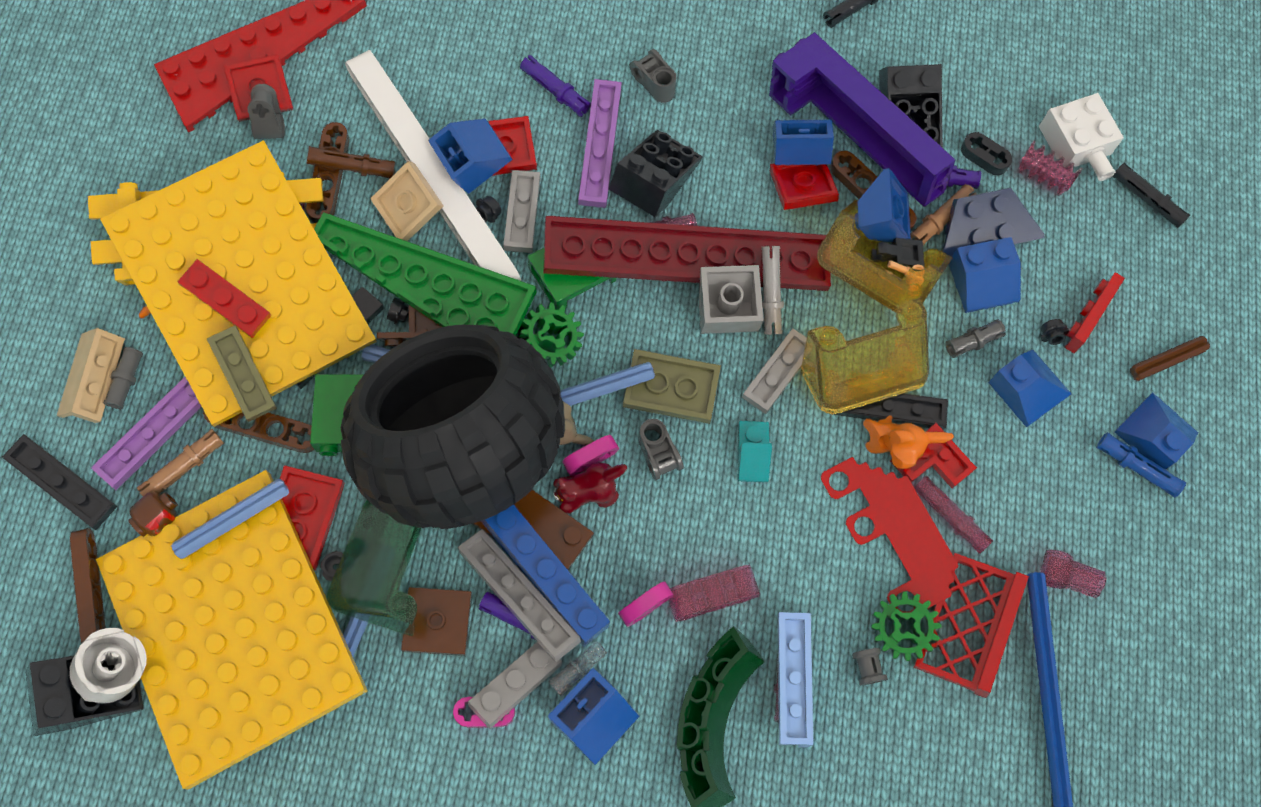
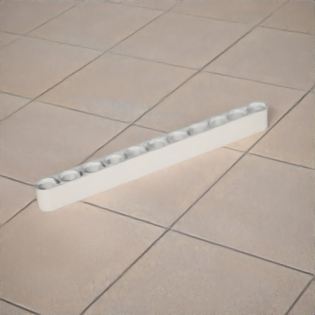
[345,50,521,281]

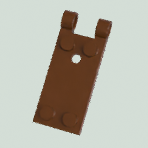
[472,490,594,570]

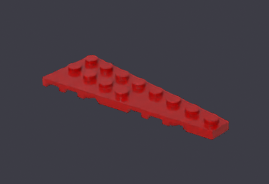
[154,0,367,132]

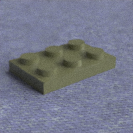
[623,349,721,424]

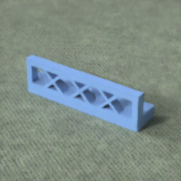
[777,612,813,748]

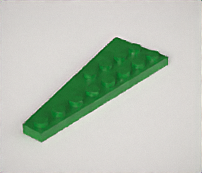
[314,212,537,336]

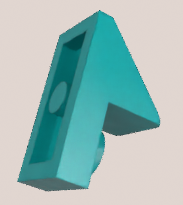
[738,421,772,482]

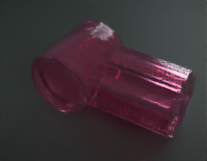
[1040,550,1107,598]

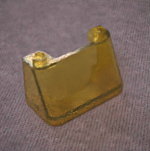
[817,199,953,316]
[801,298,929,414]

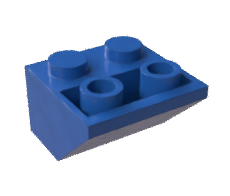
[428,118,513,194]
[773,120,834,165]
[547,668,639,765]

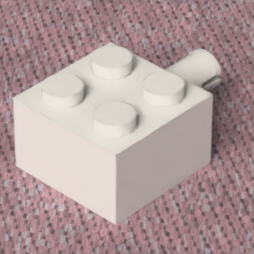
[1039,93,1124,181]

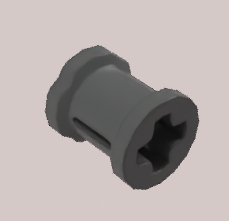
[852,648,888,686]

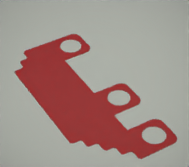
[821,457,959,620]

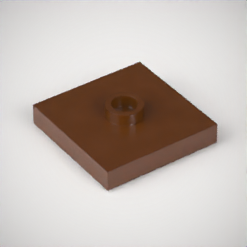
[401,587,472,656]

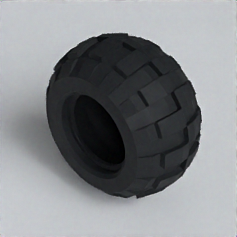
[341,324,565,529]

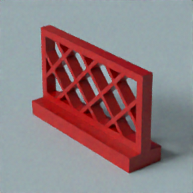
[914,553,1029,698]

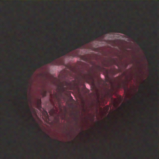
[1018,140,1083,197]

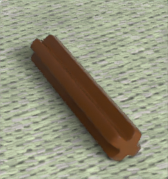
[1130,336,1210,381]

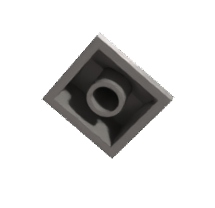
[699,265,764,334]

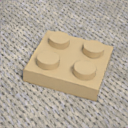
[370,161,444,241]

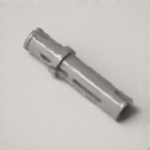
[761,246,784,335]

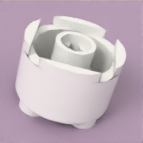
[70,628,147,703]

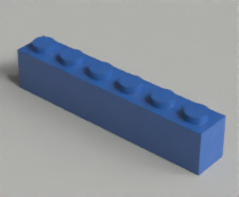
[481,505,610,647]

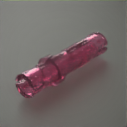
[914,475,994,554]

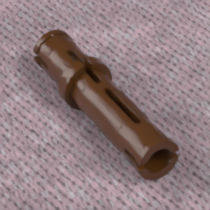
[306,146,395,179]

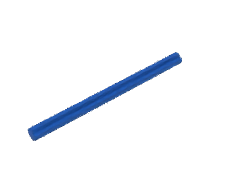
[1027,572,1073,807]

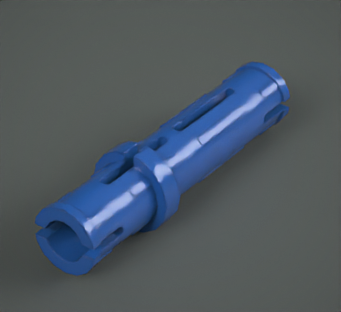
[1096,432,1186,498]

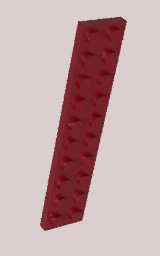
[543,216,831,291]

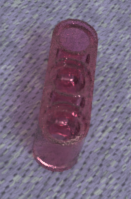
[668,565,761,622]

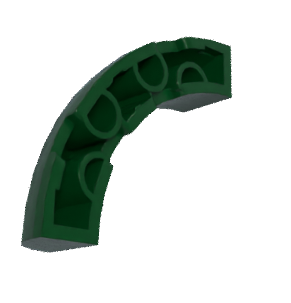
[677,626,765,807]

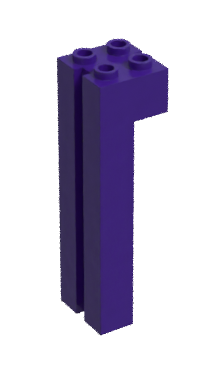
[769,32,956,207]

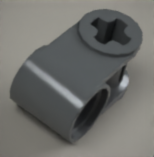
[629,49,676,103]
[248,84,285,139]
[638,419,684,481]

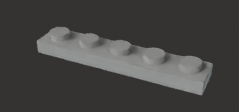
[458,529,581,662]

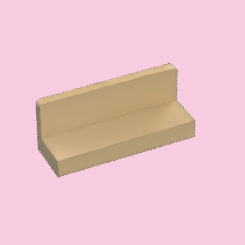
[57,328,125,423]

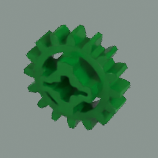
[518,302,584,368]
[871,592,942,661]

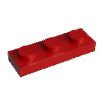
[177,259,272,338]
[1064,272,1125,353]

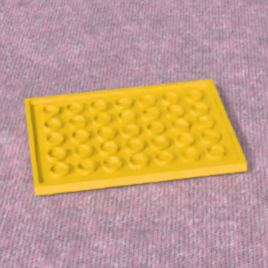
[100,140,377,427]
[96,470,368,790]

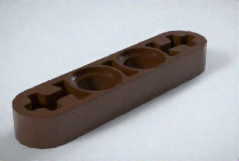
[306,122,349,223]
[830,150,917,232]
[203,411,314,453]
[70,528,106,643]

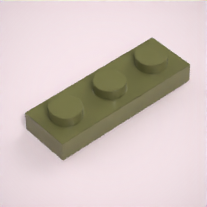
[207,326,277,422]

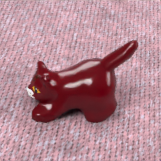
[553,462,627,514]

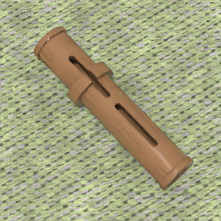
[910,184,976,245]
[137,429,224,496]

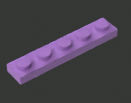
[578,79,622,208]
[91,377,202,490]

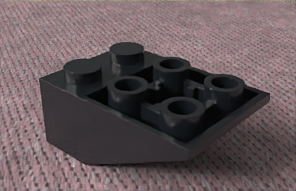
[879,64,943,148]
[609,130,703,218]
[25,656,144,736]

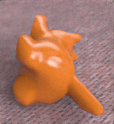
[863,415,954,469]

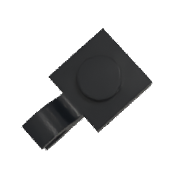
[871,237,924,268]

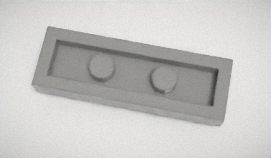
[503,170,541,253]
[742,328,817,414]
[468,642,562,729]

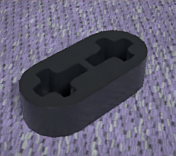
[961,132,1012,176]

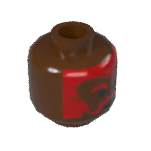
[128,491,178,537]

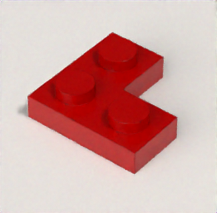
[890,423,977,489]

